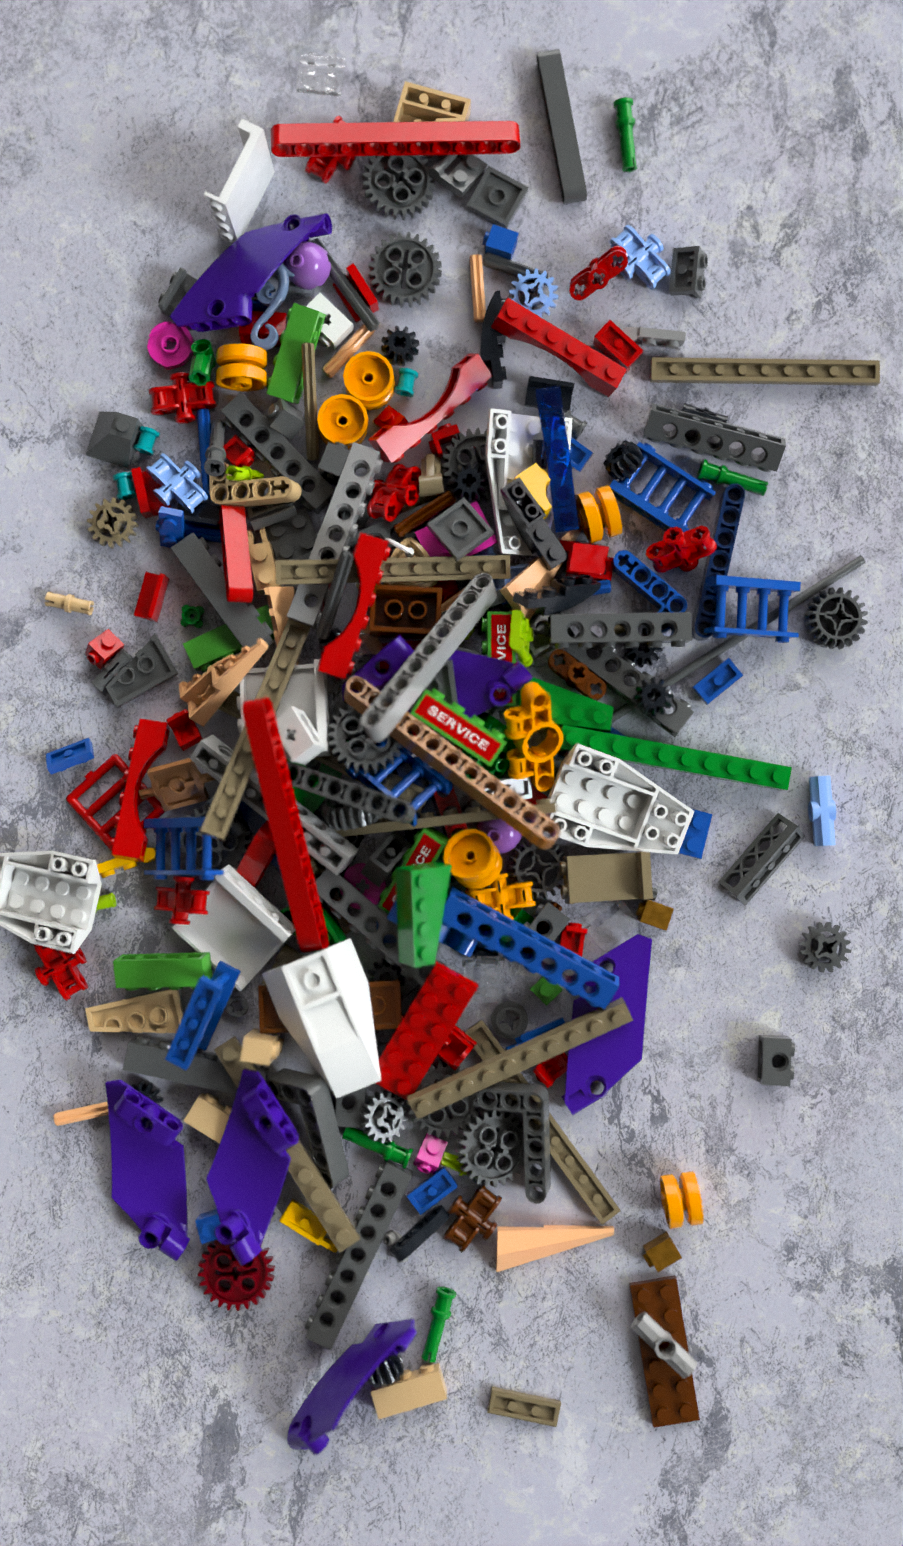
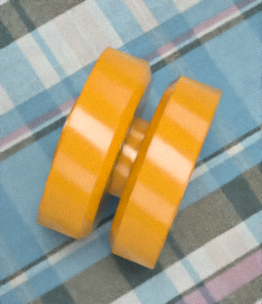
[216,344,268,391]
[343,351,395,411]
[317,394,368,450]
[576,485,622,544]
[444,829,502,889]
[660,1171,704,1229]

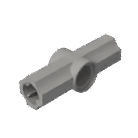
[631,1311,698,1379]

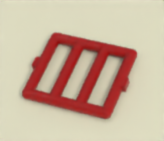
[66,754,166,848]

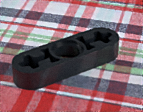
[390,1205,450,1262]

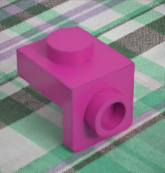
[413,1133,448,1174]

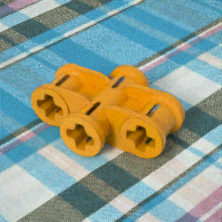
[465,873,536,920]

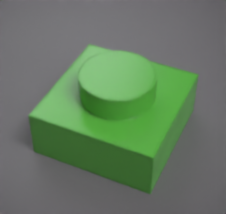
[530,976,563,1006]

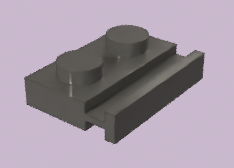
[246,502,297,531]

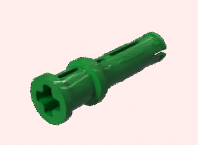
[613,97,637,173]
[697,459,768,496]
[342,1127,413,1169]
[421,1286,457,1363]

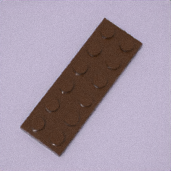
[258,980,402,1033]
[629,1275,700,1428]

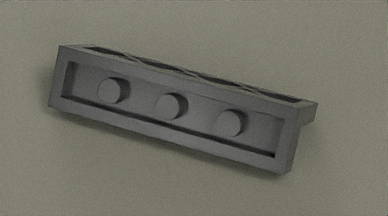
[718,813,806,906]

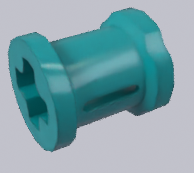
[394,368,419,397]
[133,426,160,456]
[113,472,137,500]

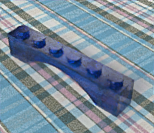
[535,385,580,533]

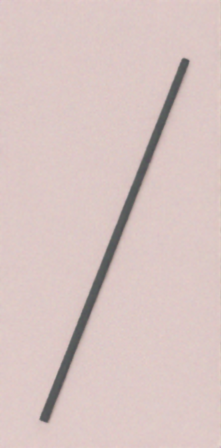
[520,555,865,772]

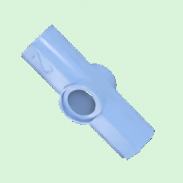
[808,776,836,846]

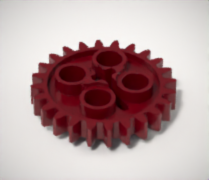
[198,1239,275,1311]

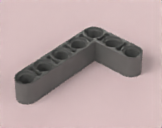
[265,1068,349,1189]
[477,1082,551,1204]

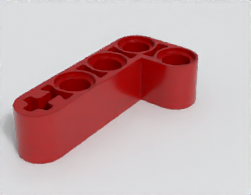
[236,820,276,889]

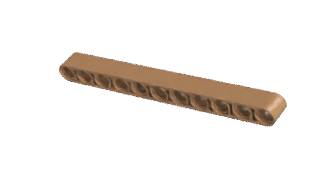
[344,676,560,849]

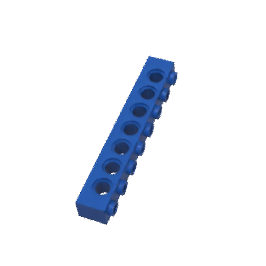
[442,887,619,1009]

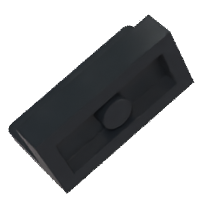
[524,376,575,413]
[177,502,220,529]

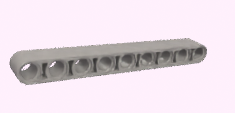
[361,573,497,742]

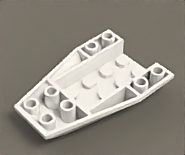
[485,408,572,556]
[545,743,694,854]
[0,851,102,953]
[262,938,381,1098]

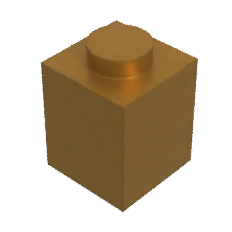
[636,899,674,931]
[643,1231,682,1272]

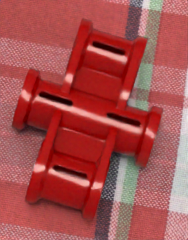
[305,115,356,184]
[569,246,628,301]
[148,372,217,424]
[367,463,421,522]
[646,526,717,573]
[154,876,210,925]
[33,944,88,1000]

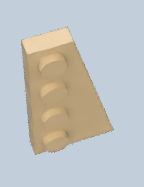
[85,989,184,1033]

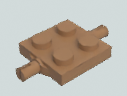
[139,758,216,812]

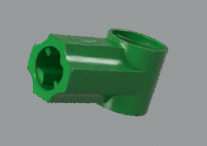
[189,339,216,386]

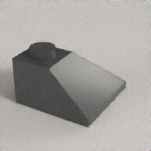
[85,412,143,469]

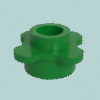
[180,604,204,628]

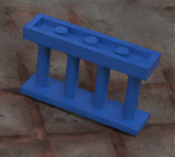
[610,442,716,537]
[704,575,801,643]
[345,741,453,827]
[144,817,224,880]
[165,960,241,1071]

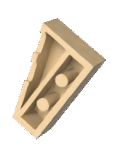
[393,81,471,122]

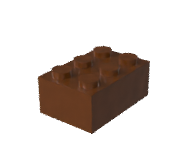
[369,584,442,639]

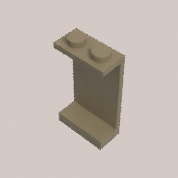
[559,852,653,904]

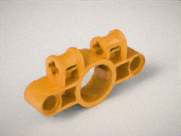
[504,682,563,792]

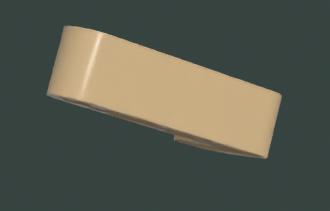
[209,462,302,507]

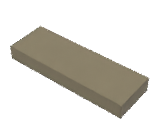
[487,1387,561,1427]

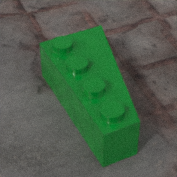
[519,677,614,733]
[395,861,452,967]

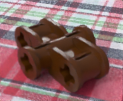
[547,649,607,701]
[443,1185,502,1253]

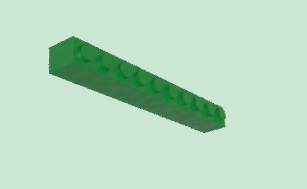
[560,725,792,791]

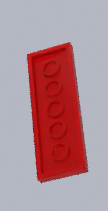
[376,961,478,1101]

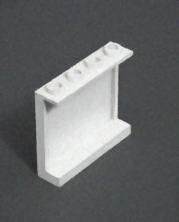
[204,119,275,242]
[237,659,331,759]
[172,864,295,991]

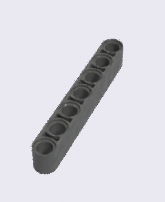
[536,49,587,204]
[286,761,416,824]

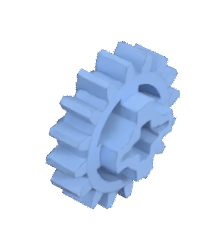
[509,268,559,318]

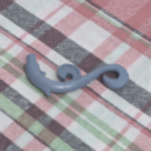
[250,263,295,350]

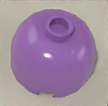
[284,241,331,290]
[476,819,523,854]

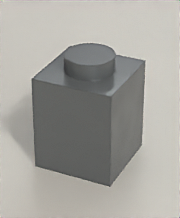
[266,398,305,440]

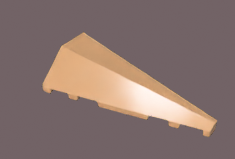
[499,521,583,621]
[264,586,299,665]
[179,638,268,727]
[496,1225,614,1272]

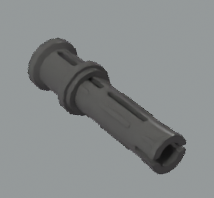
[204,419,226,477]

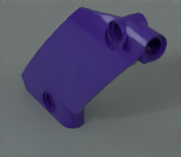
[170,213,332,332]
[342,635,533,718]
[561,934,652,1115]
[206,1068,299,1266]
[105,1079,190,1261]
[287,1318,417,1455]

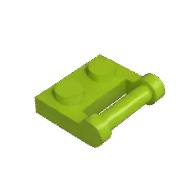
[510,610,534,667]

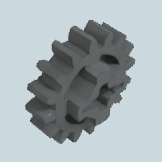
[798,922,851,973]
[359,1090,408,1143]

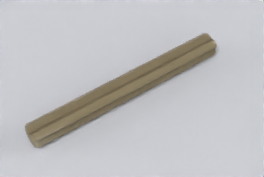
[301,343,319,460]

